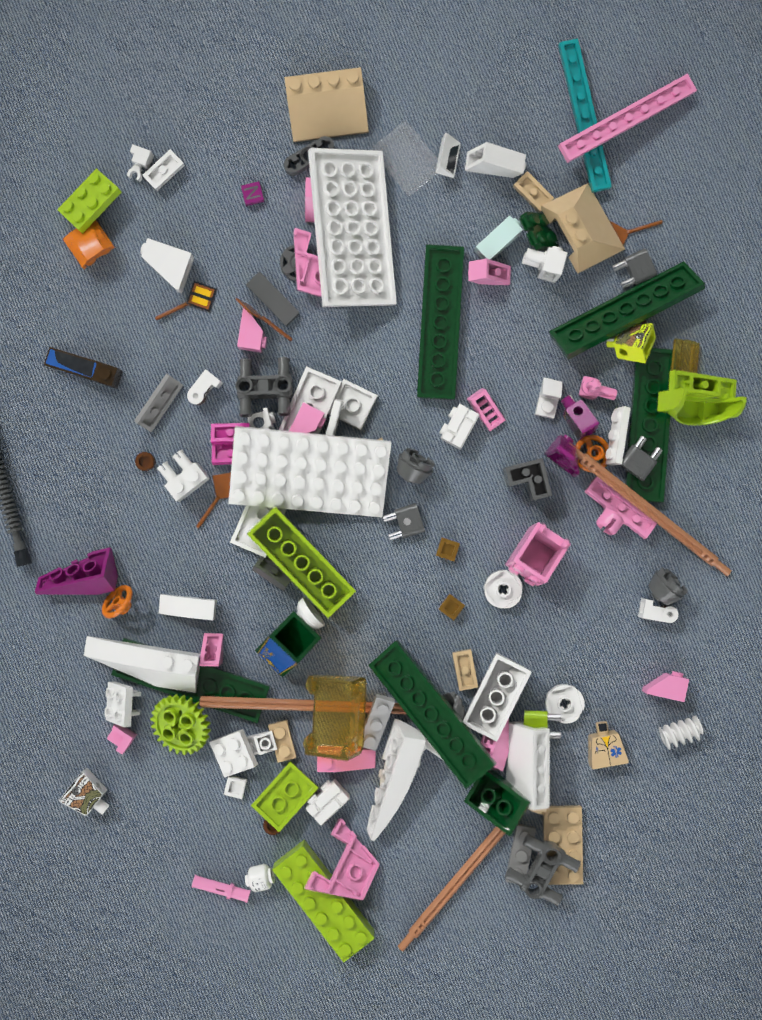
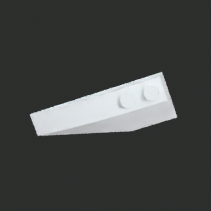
[84,636,201,693]
[367,718,427,841]

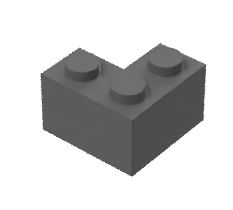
[503,458,552,501]

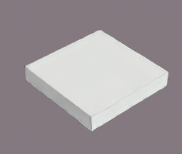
[328,379,378,430]

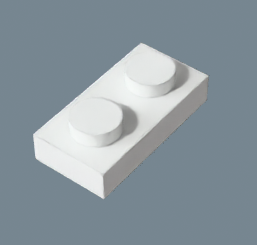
[143,149,185,191]

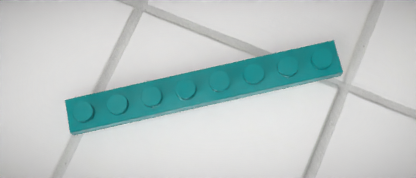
[558,38,612,193]

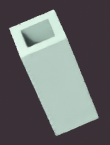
[474,216,523,260]

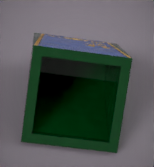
[255,611,321,677]

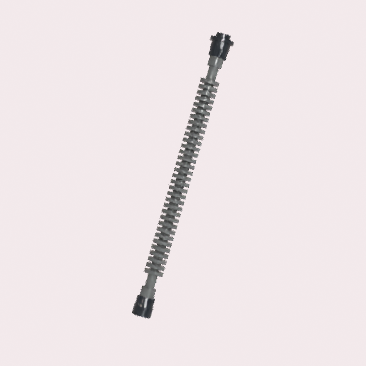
[0,452,32,567]

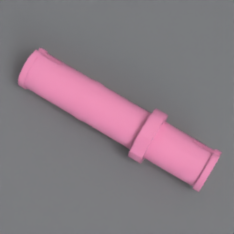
[192,875,251,903]

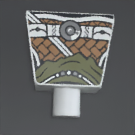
[59,768,110,816]

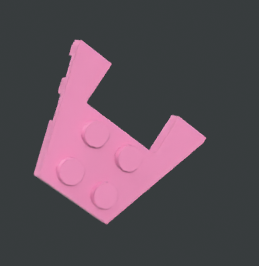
[293,228,322,298]
[304,818,380,900]

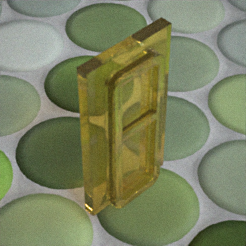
[671,338,700,373]

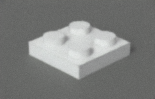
[209,729,258,777]

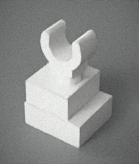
[127,144,154,182]

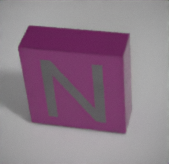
[241,181,264,206]

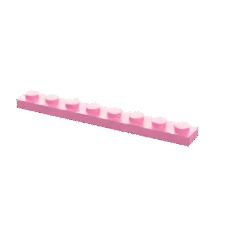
[558,74,697,163]

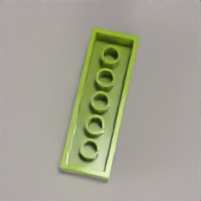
[247,506,356,618]
[272,839,374,962]

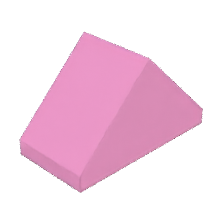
[199,633,224,667]

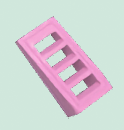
[467,388,506,431]

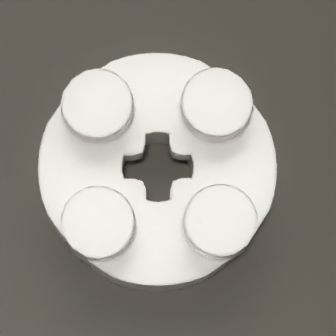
[484,570,523,608]
[545,684,585,724]

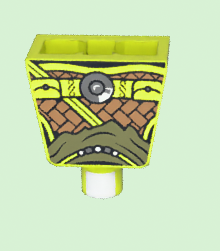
[606,323,656,363]

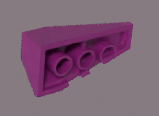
[544,435,580,477]
[34,547,118,595]

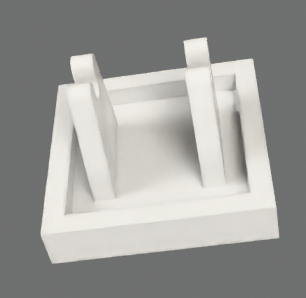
[105,682,141,727]

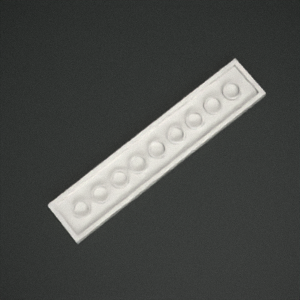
[230,366,342,558]

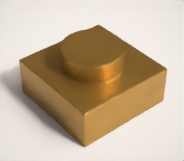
[436,537,460,561]
[438,594,465,621]

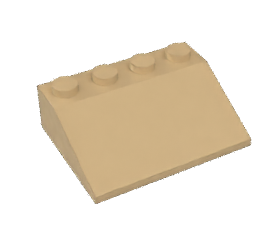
[284,67,369,142]

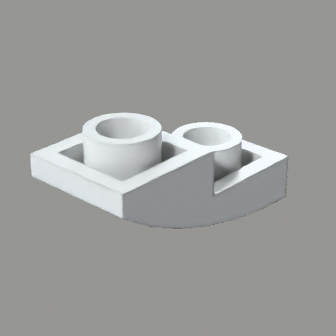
[247,731,277,755]

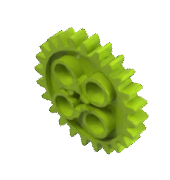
[150,694,211,755]

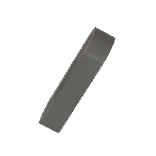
[284,136,334,176]

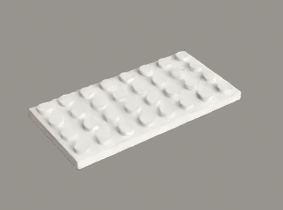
[308,148,397,307]
[228,426,391,517]

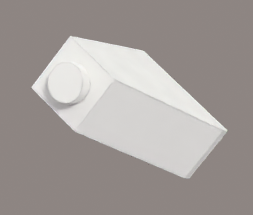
[465,142,526,178]
[140,238,194,293]

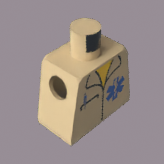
[588,721,629,769]

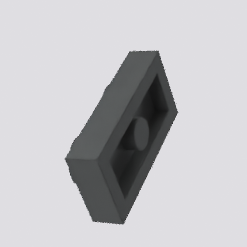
[252,556,291,591]

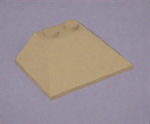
[541,183,625,274]

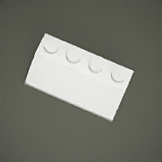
[463,652,532,742]

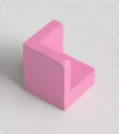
[107,724,137,754]

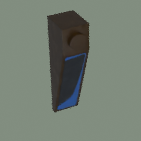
[44,347,123,389]

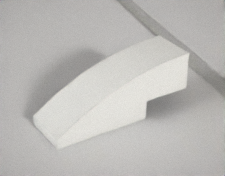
[159,594,217,620]

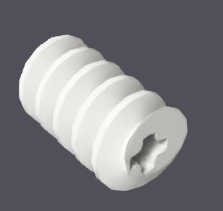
[659,716,703,750]

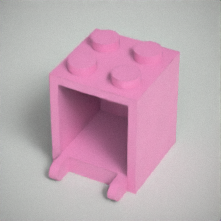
[505,522,571,586]

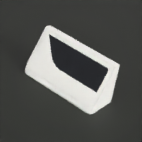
[435,133,461,178]

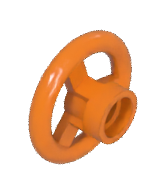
[576,435,608,473]
[102,585,133,618]

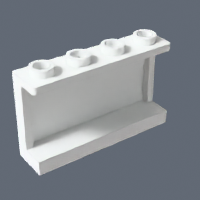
[506,721,550,810]

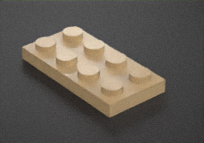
[543,805,583,885]

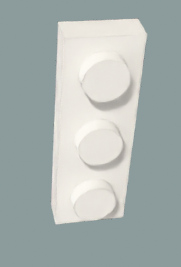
[605,406,630,466]

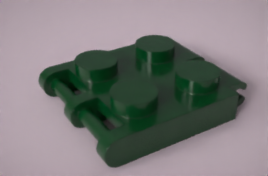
[519,212,559,251]

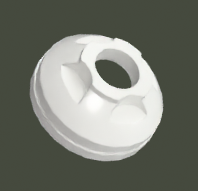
[297,597,325,629]

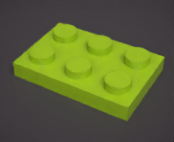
[57,168,122,234]
[251,761,319,832]

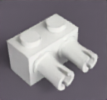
[522,246,568,283]
[157,450,210,502]

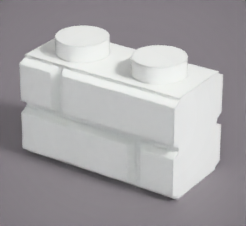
[439,404,479,449]
[306,779,350,826]

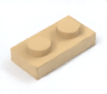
[513,171,554,213]
[452,649,478,691]
[268,720,297,763]

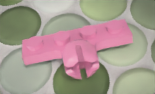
[584,476,657,539]

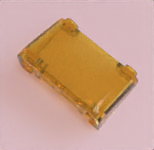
[303,675,367,761]

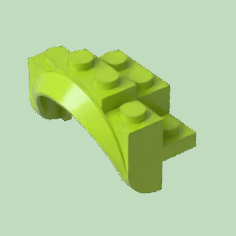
[657,370,747,426]

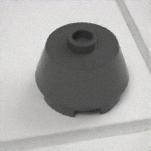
[397,448,435,484]
[648,567,688,605]

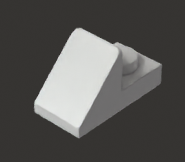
[535,378,562,419]

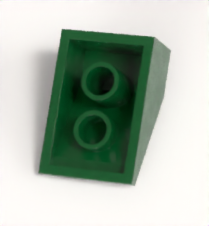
[463,769,531,836]

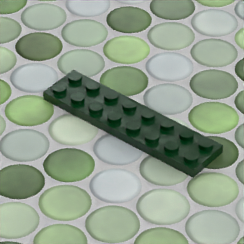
[417,244,464,400]
[549,261,705,360]
[625,348,676,502]
[111,637,270,723]
[369,640,497,789]

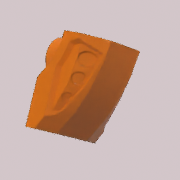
[63,220,115,269]

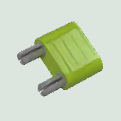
[524,710,561,739]

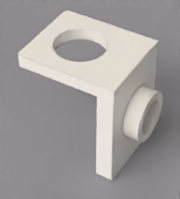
[247,408,276,429]

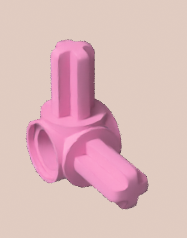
[578,376,617,400]

